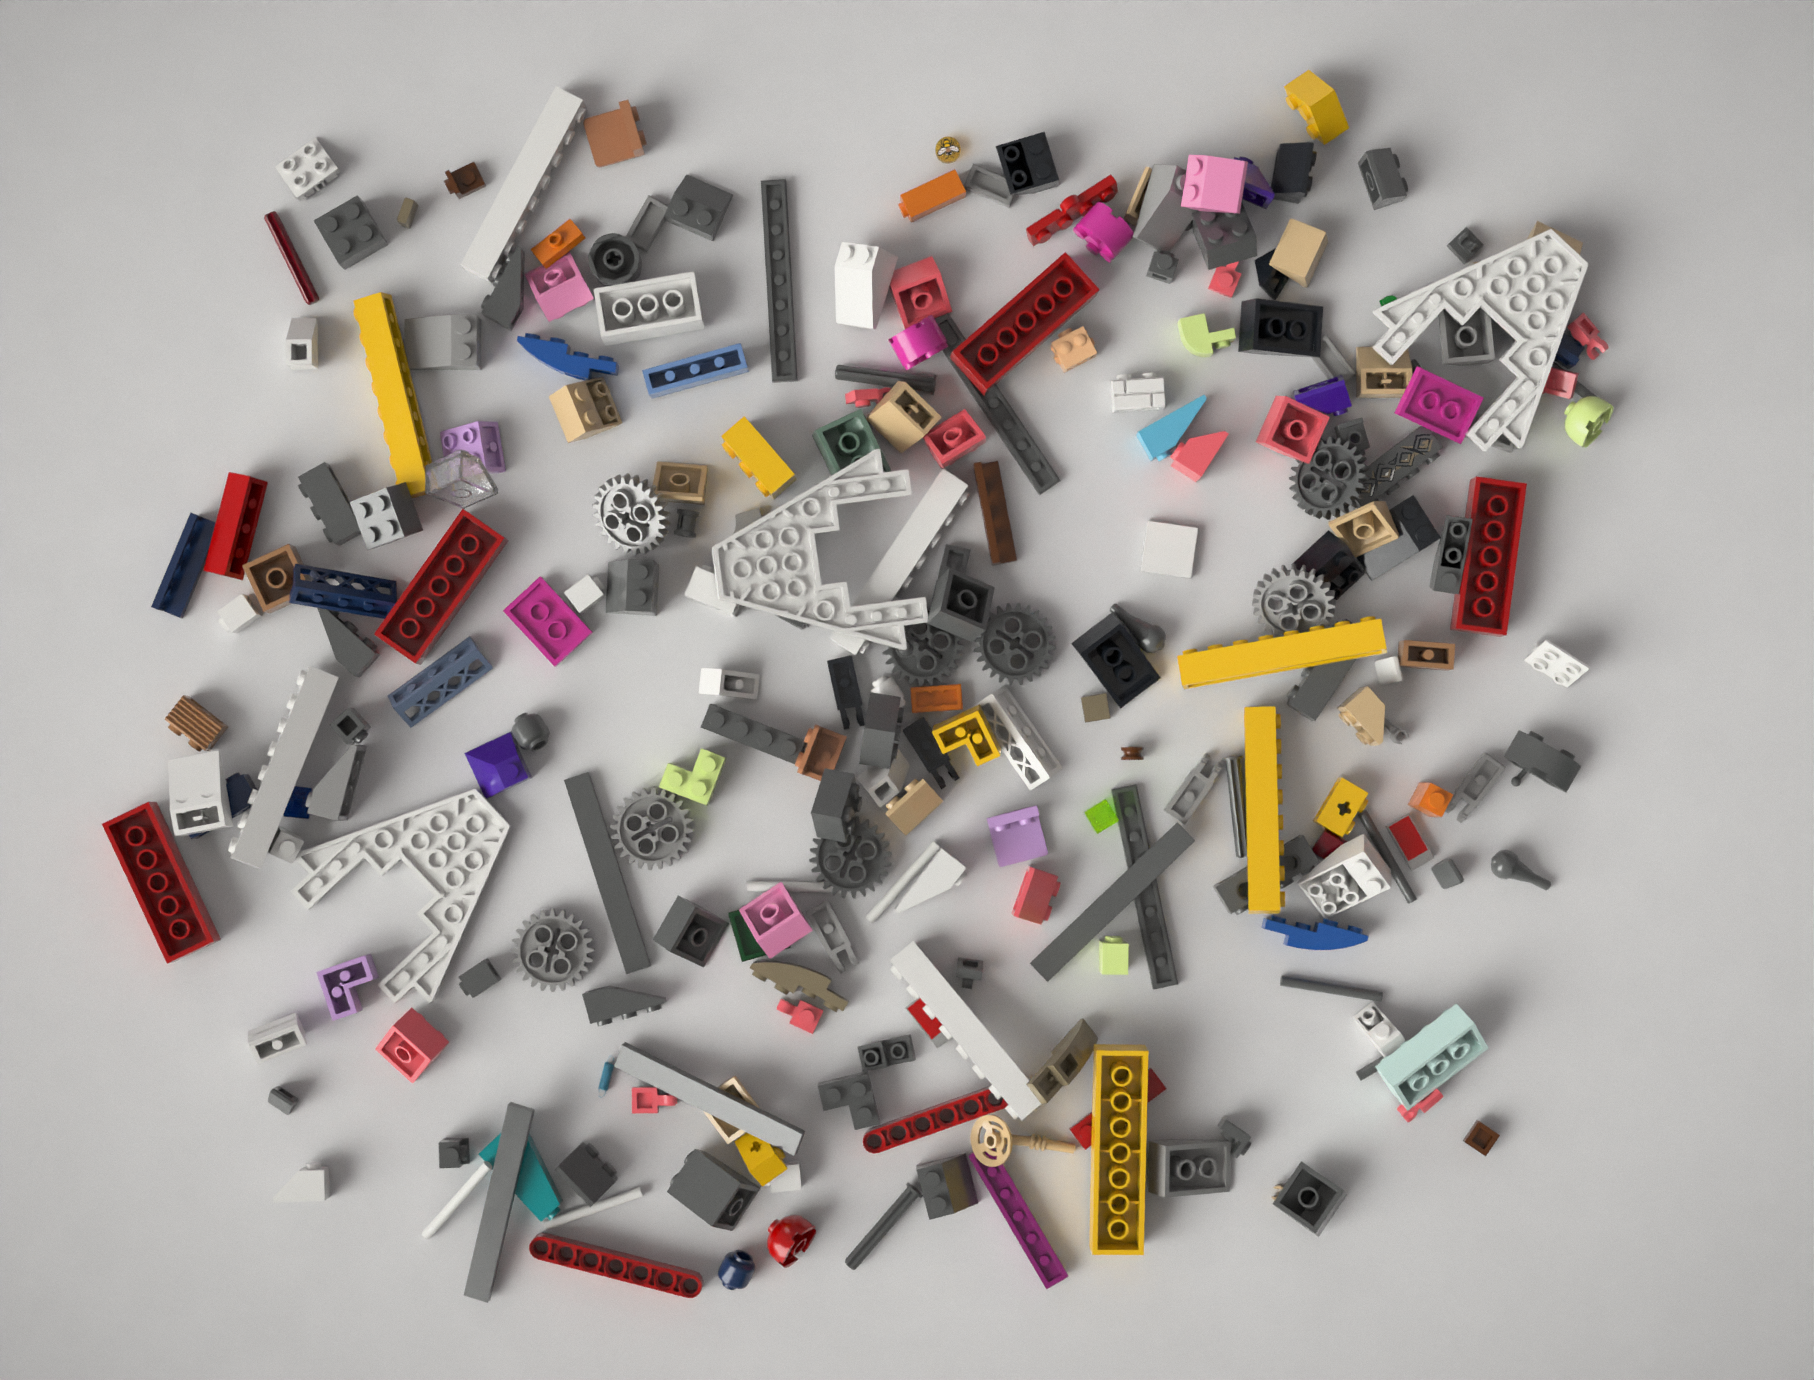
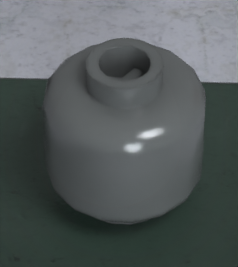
[511,713,550,752]

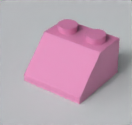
[1181,155,1248,214]
[525,251,594,322]
[739,882,813,959]

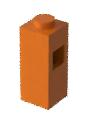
[898,169,966,223]
[1408,782,1454,817]

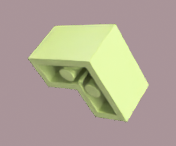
[659,748,727,806]

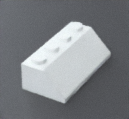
[594,271,705,346]

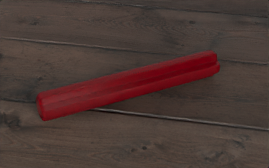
[264,211,319,305]

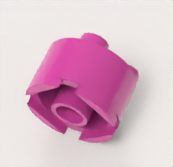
[1073,202,1134,263]
[888,315,949,370]

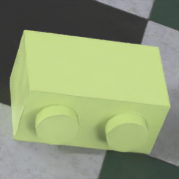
[1099,936,1129,975]

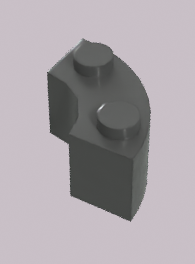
[1504,730,1581,793]

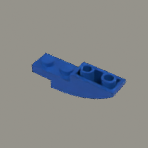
[517,333,619,381]
[1261,915,1369,950]

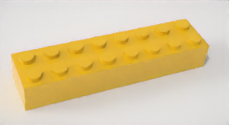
[1089,1044,1149,1255]

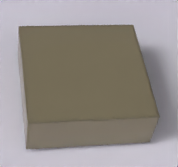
[397,197,419,229]
[1081,693,1110,723]

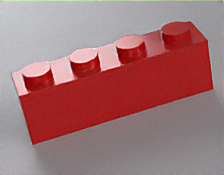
[203,472,268,580]

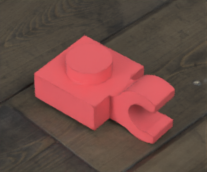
[1208,261,1241,298]
[1567,312,1609,360]
[845,387,891,408]
[777,999,823,1034]
[632,1086,677,1114]
[1397,1089,1444,1122]

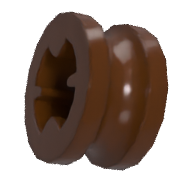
[1121,747,1144,760]

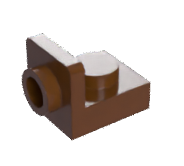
[444,162,486,199]

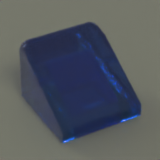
[283,786,312,819]

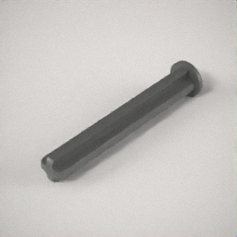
[835,365,937,395]
[1222,756,1247,858]
[845,1182,923,1270]

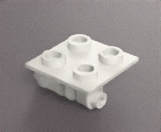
[275,137,341,201]
[1524,639,1590,688]

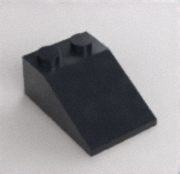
[1238,298,1323,357]
[1356,495,1441,581]
[1071,613,1161,709]

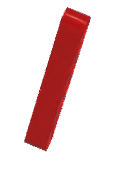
[863,1086,1008,1154]
[529,1232,704,1298]

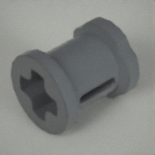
[674,509,700,538]

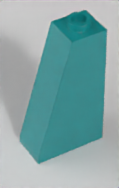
[478,1133,563,1222]

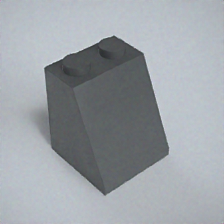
[606,559,659,616]
[667,1149,760,1231]

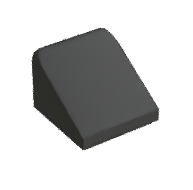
[1431,859,1464,889]
[268,1086,299,1115]

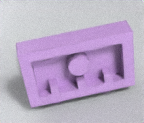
[440,421,506,481]
[986,805,1048,867]

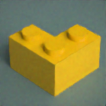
[1284,70,1349,145]
[932,704,1002,766]

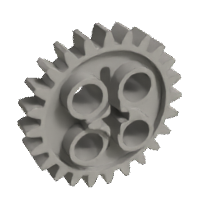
[592,473,671,556]
[1252,564,1336,637]
[610,787,694,870]
[511,908,595,992]

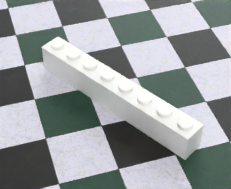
[460,86,587,283]
[830,469,970,656]
[228,666,339,869]
[890,941,1042,1121]

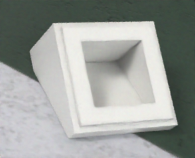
[1375,656,1403,685]

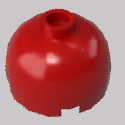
[767,1215,816,1268]

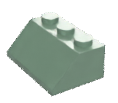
[812,409,891,475]

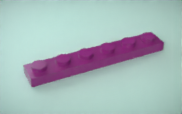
[968,1148,1069,1290]

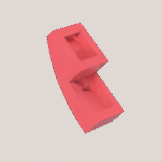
[1542,367,1579,399]

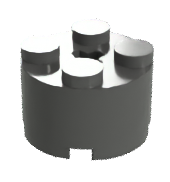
[588,233,642,287]

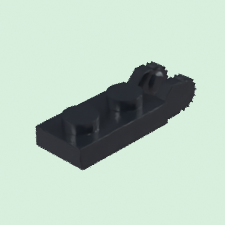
[827,655,865,730]
[902,717,960,790]

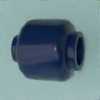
[718,1250,755,1290]

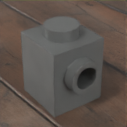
[330,708,371,744]

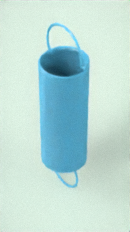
[598,1056,614,1098]

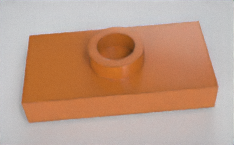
[530,219,586,269]
[910,684,963,713]

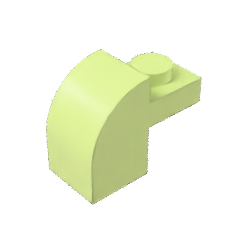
[1177,313,1236,357]

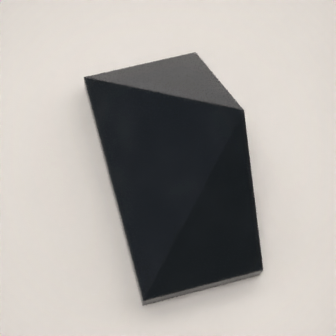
[1254,249,1289,300]

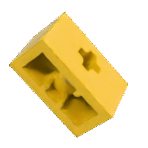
[1313,777,1368,837]
[734,1132,788,1187]

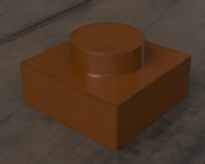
[1463,1120,1500,1157]

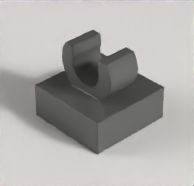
[1447,227,1484,264]
[956,957,983,989]

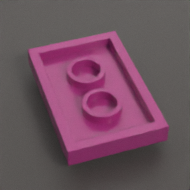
[1394,366,1484,444]
[503,576,593,667]

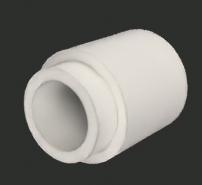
[871,675,906,707]

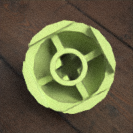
[1564,396,1614,448]

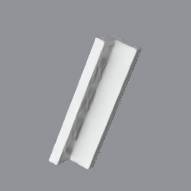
[973,685,1063,791]

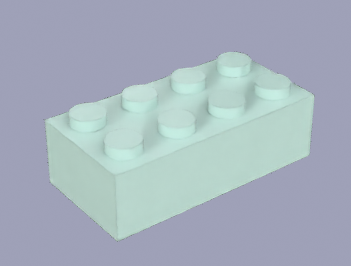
[1375,1004,1488,1111]

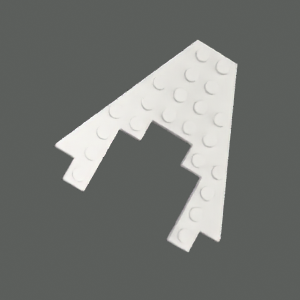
[1372,229,1588,451]
[711,449,928,650]
[291,789,511,1003]

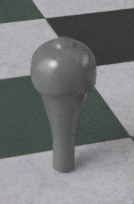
[1110,604,1166,653]
[1491,850,1551,890]

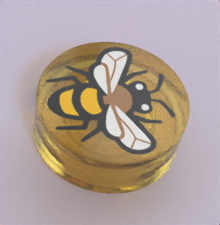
[935,137,961,164]

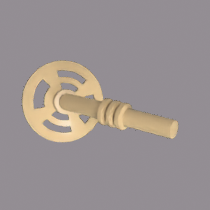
[970,1115,1075,1167]

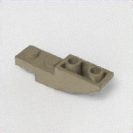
[750,961,849,1012]
[1026,1018,1098,1104]

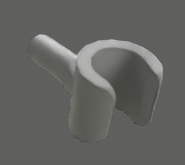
[1384,717,1409,744]

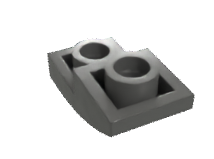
[857,1034,916,1072]

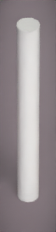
[866,841,941,924]
[747,881,849,893]
[422,1161,492,1240]
[543,1187,643,1230]

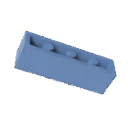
[642,343,749,399]

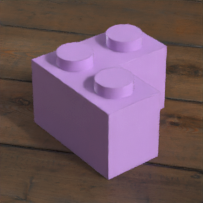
[316,954,379,1021]

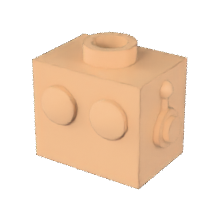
[1050,326,1097,373]

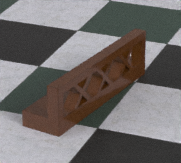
[973,461,1017,566]

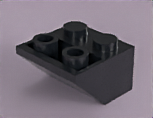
[996,132,1059,196]
[1271,142,1317,204]
[1291,530,1365,600]

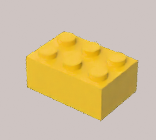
[721,416,797,499]

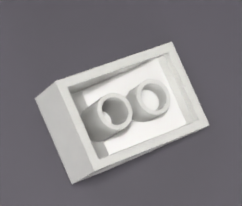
[835,242,898,330]
[895,848,967,913]

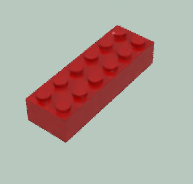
[950,252,1100,395]
[1450,476,1527,637]
[374,509,509,665]
[102,802,221,964]

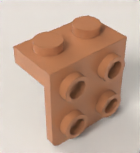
[583,99,647,168]
[795,724,847,781]

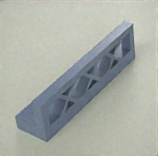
[388,636,493,728]

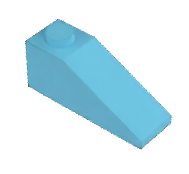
[1136,394,1207,462]

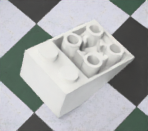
[168,750,233,836]
[1297,834,1391,919]

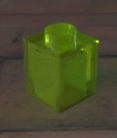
[1083,799,1119,834]

